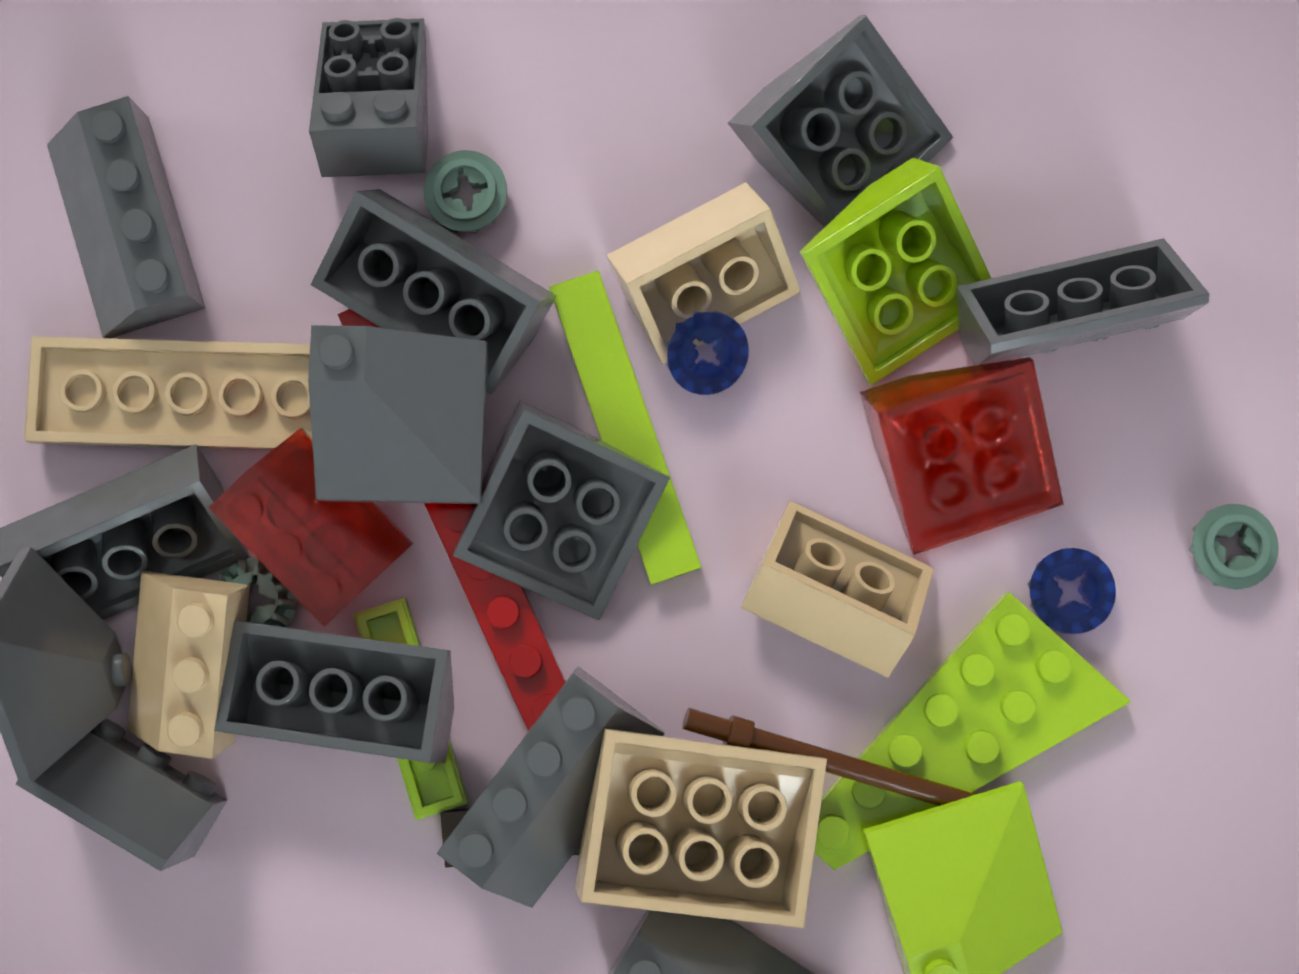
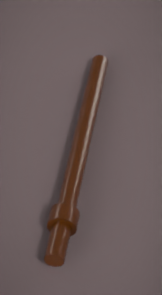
[682,708,976,806]

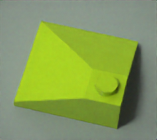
[799,157,991,385]
[863,781,1063,974]

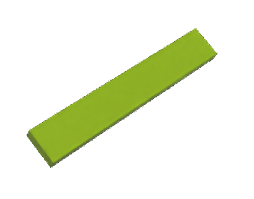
[549,270,702,586]

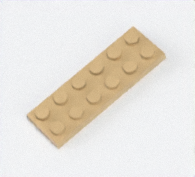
[24,336,313,452]

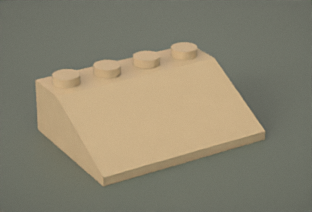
[574,729,827,928]

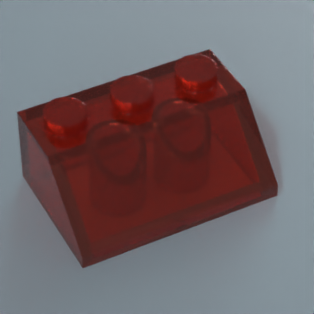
[208,428,414,627]

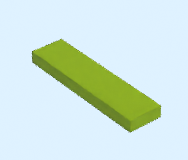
[353,598,469,820]

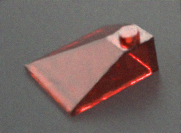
[860,357,1064,555]

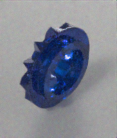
[665,310,749,395]
[1027,548,1116,634]

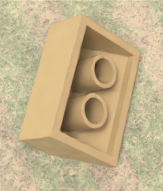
[606,182,801,365]
[740,500,934,678]
[127,571,250,759]

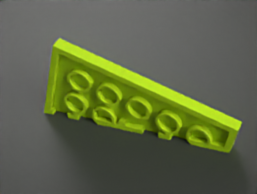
[814,592,1132,871]

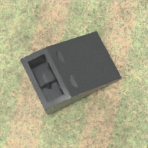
[309,18,428,177]

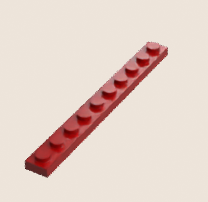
[337,309,566,731]

